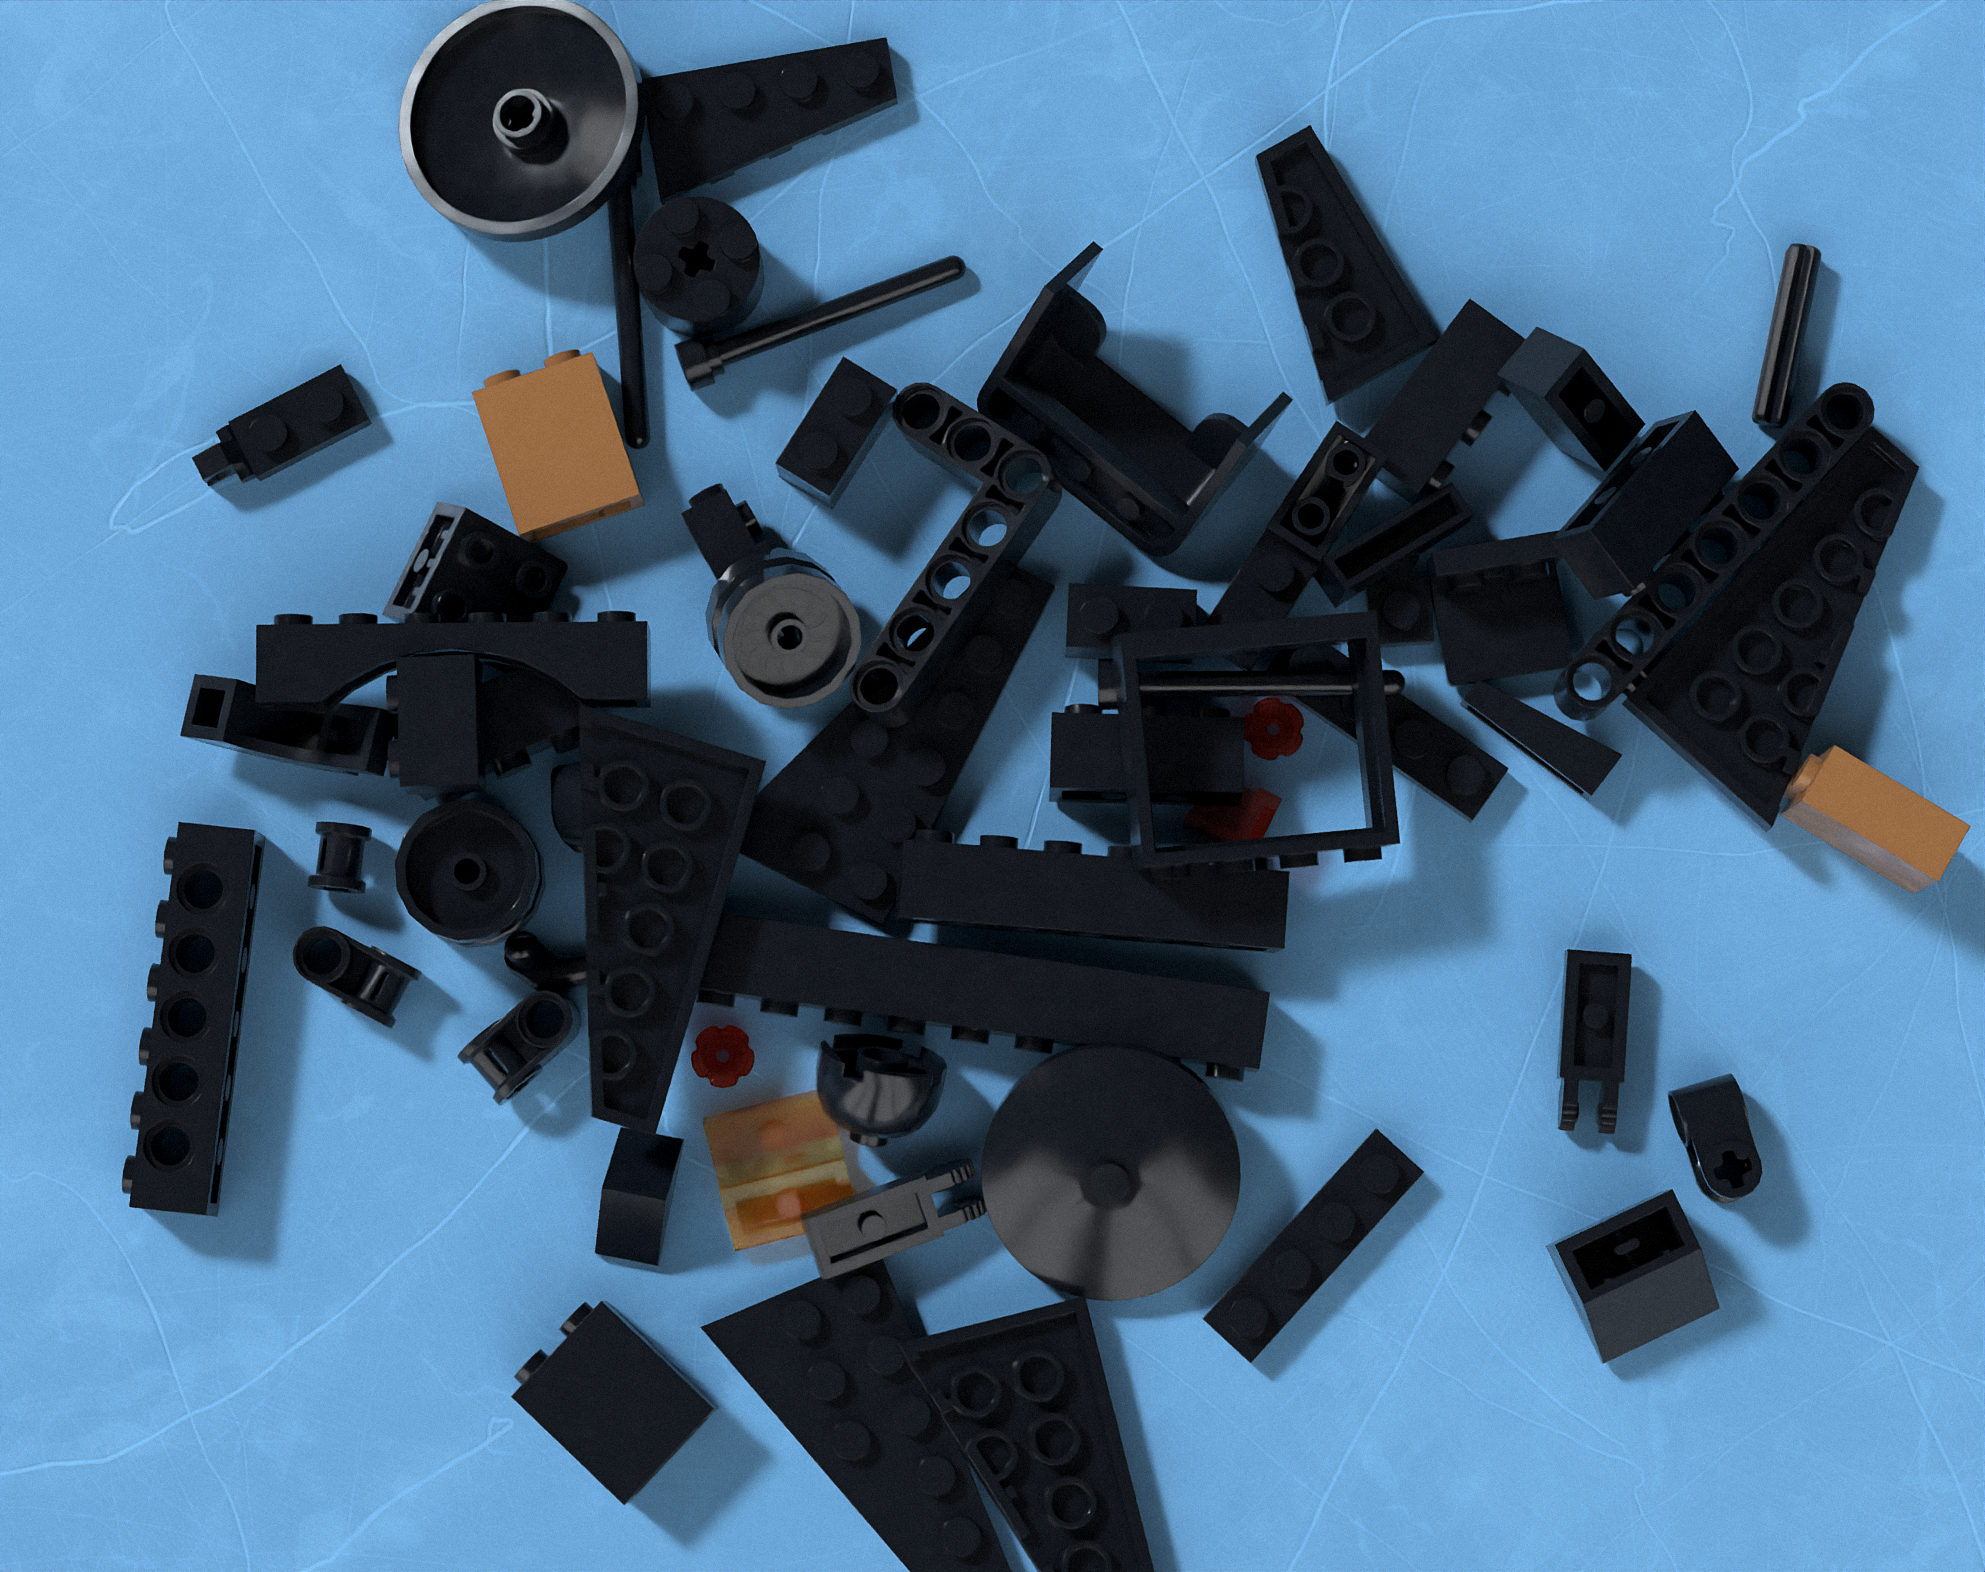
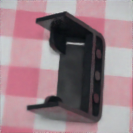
[977,241,1293,557]

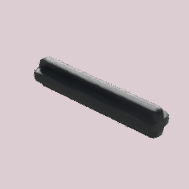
[1752,244,1822,428]

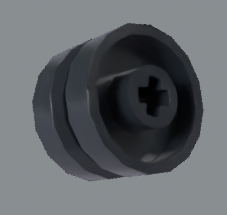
[705,548,862,709]
[395,799,546,948]

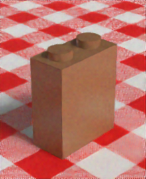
[472,350,645,543]
[1780,745,1971,894]

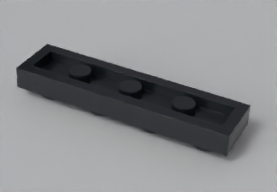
[1266,646,1509,823]
[1202,1128,1424,1363]

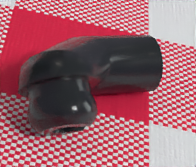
[504,931,587,992]

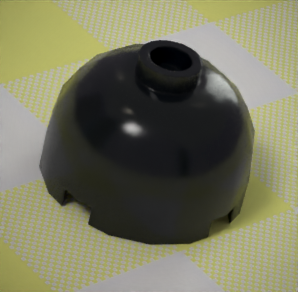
[815,1034,947,1147]

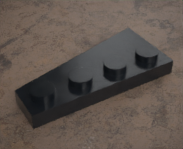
[642,37,898,206]
[1255,125,1438,406]

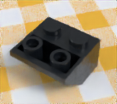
[1546,1189,1720,1364]

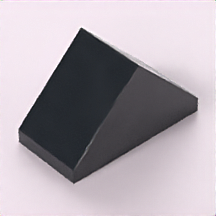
[595,1127,684,1266]

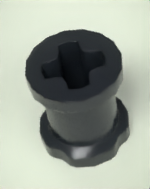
[307,821,372,894]

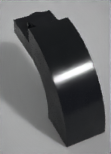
[180,674,398,776]

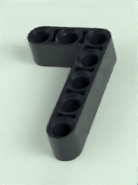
[850,382,1062,728]

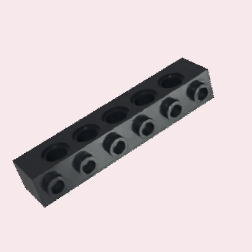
[122,822,266,1217]

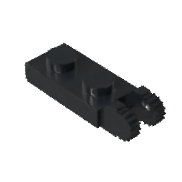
[1557,949,1632,1134]
[799,1158,987,1279]

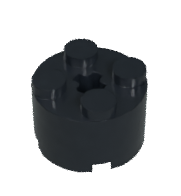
[633,196,764,338]

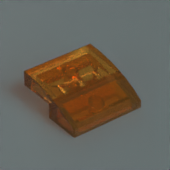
[703,1090,854,1251]

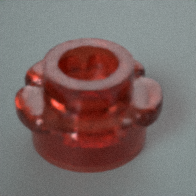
[1244,698,1304,761]
[691,1025,755,1088]

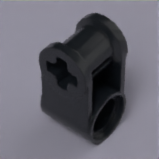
[293,926,422,1029]
[457,990,581,1106]
[1668,1073,1762,1203]

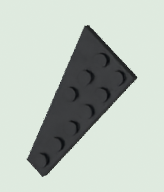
[700,1259,1012,1572]

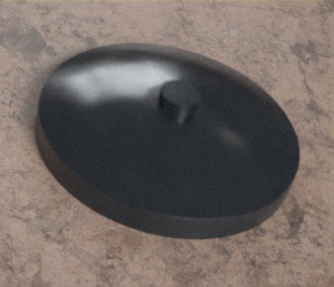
[398,0,646,242]
[981,1042,1241,1301]

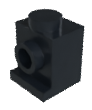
[681,483,773,581]

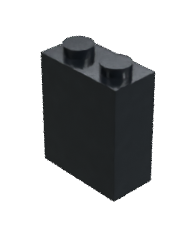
[511,1301,719,1505]

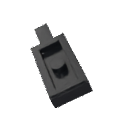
[192,364,372,486]

